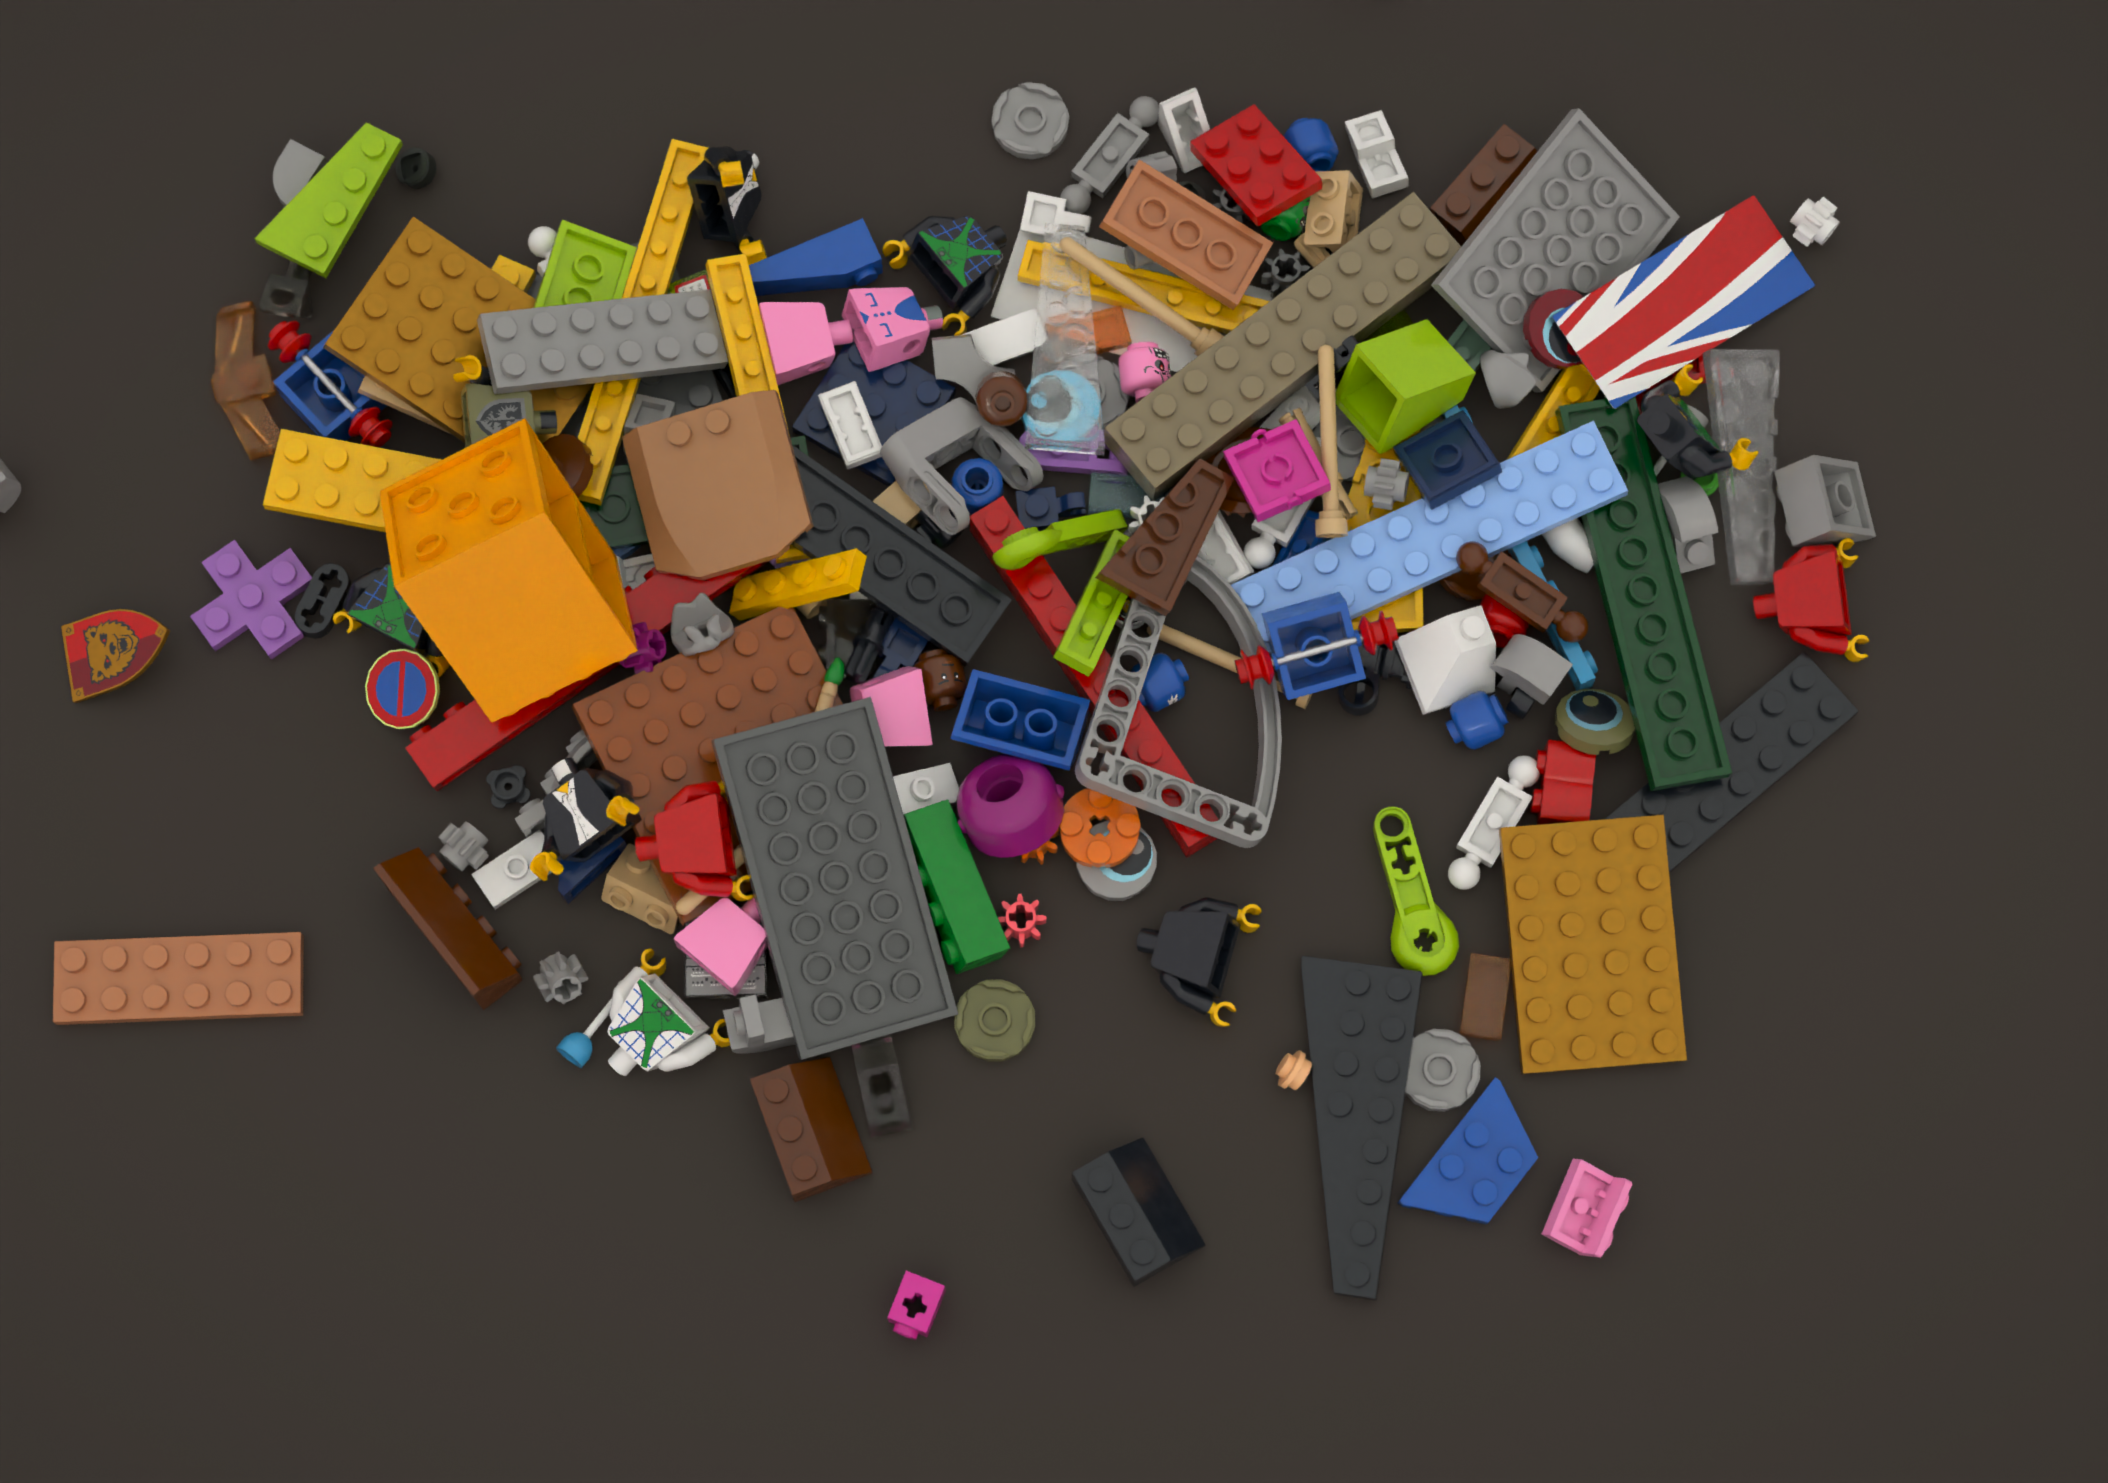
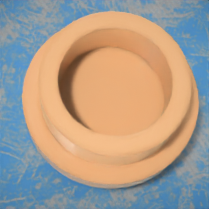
[1276,1050,1312,1090]

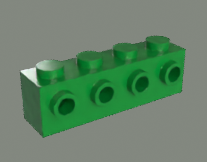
[904,799,1010,975]

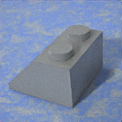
[1774,455,1876,548]

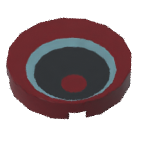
[1523,288,1584,369]

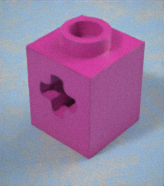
[887,1271,946,1340]

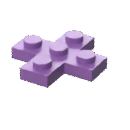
[190,540,312,660]

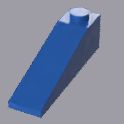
[749,218,883,296]

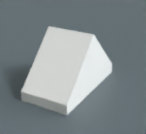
[1158,87,1210,174]

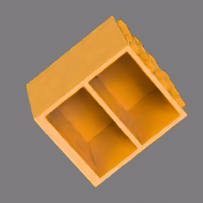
[379,418,638,723]

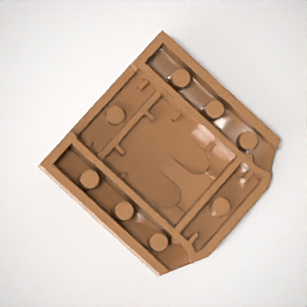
[622,390,814,580]

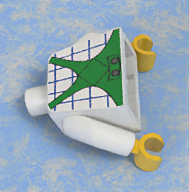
[607,949,730,1076]

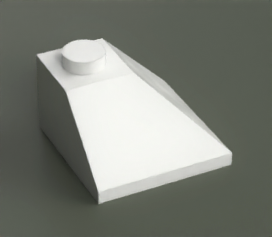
[1394,605,1496,715]

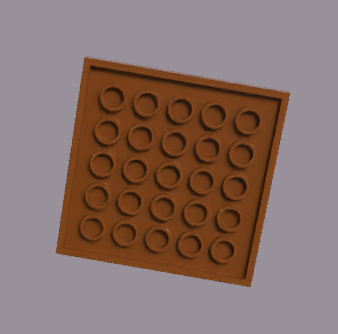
[571,607,843,926]

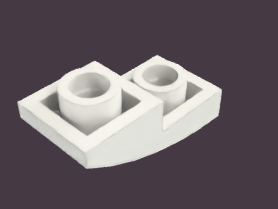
[962,308,1050,366]

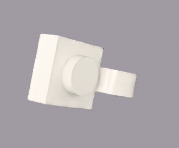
[1020,191,1092,239]

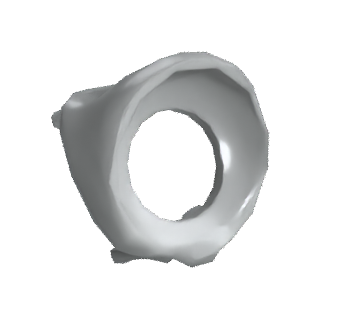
[1480,350,1537,409]
[671,593,734,656]

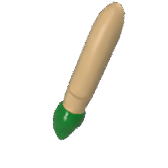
[815,658,844,712]

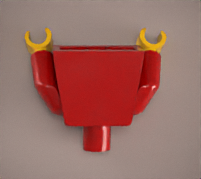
[1753,538,1869,662]
[635,780,754,901]

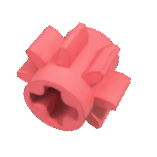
[998,894,1046,948]

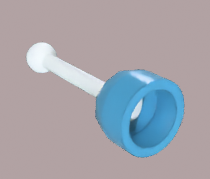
[556,980,622,1068]

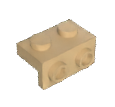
[601,843,679,934]

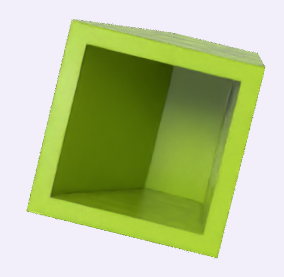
[1335,319,1476,454]

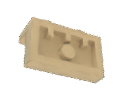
[1304,170,1363,253]

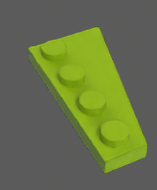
[255,122,403,278]

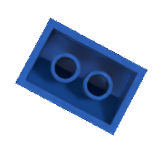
[951,669,1090,771]

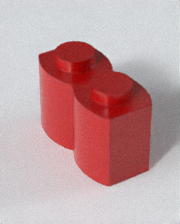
[1530,740,1596,825]

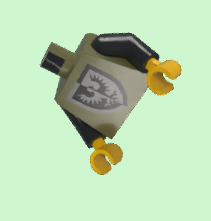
[453,355,557,448]

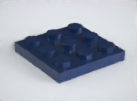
[792,341,956,487]

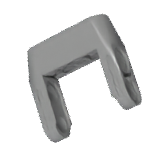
[880,397,1043,535]

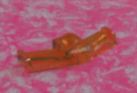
[211,301,280,460]

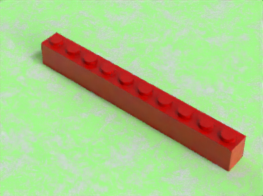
[969,496,1219,858]
[405,561,769,791]

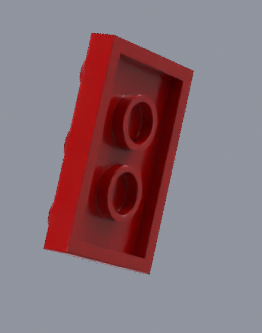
[1190,104,1322,227]

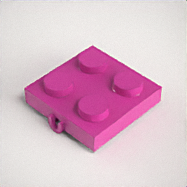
[1223,419,1331,522]

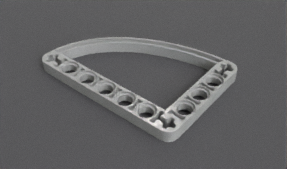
[1075,556,1282,848]

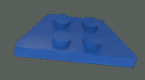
[1398,1077,1538,1225]

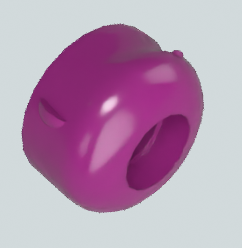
[957,754,1065,858]

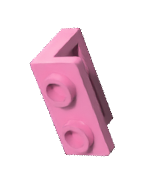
[1542,1159,1632,1258]

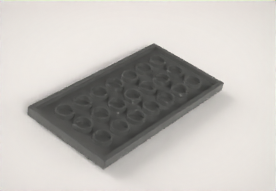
[711,697,958,1060]

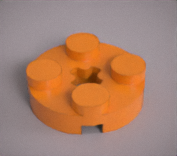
[1059,788,1141,868]

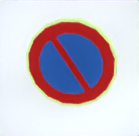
[365,649,440,729]

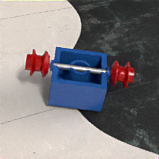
[268,320,392,448]
[1234,592,1399,700]

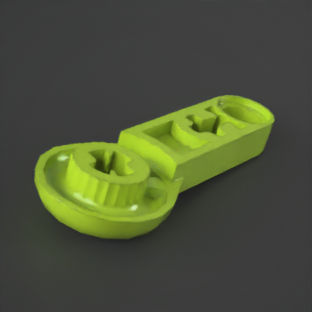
[992,509,1129,570]
[1373,806,1459,976]

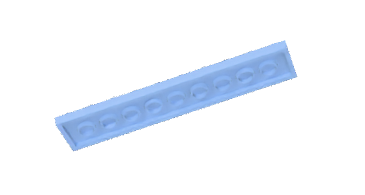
[1231,421,1628,657]

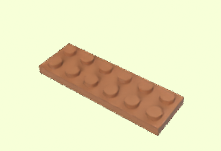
[53,932,304,1025]

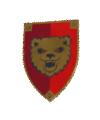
[61,609,170,703]

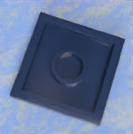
[1393,410,1502,510]

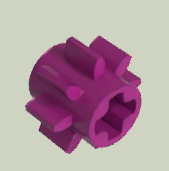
[619,622,666,674]

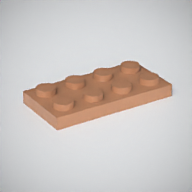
[1099,159,1273,310]

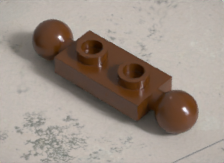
[1456,541,1589,643]

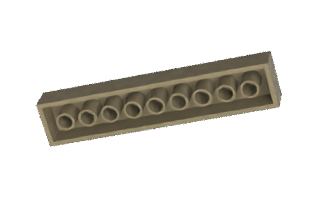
[1103,192,1461,501]

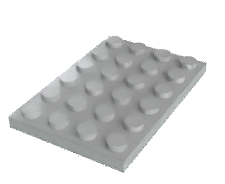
[1431,108,1680,392]

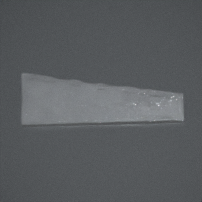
[1025,223,1105,456]
[1703,349,1780,585]

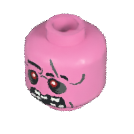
[1118,342,1171,402]

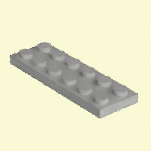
[477,289,728,394]

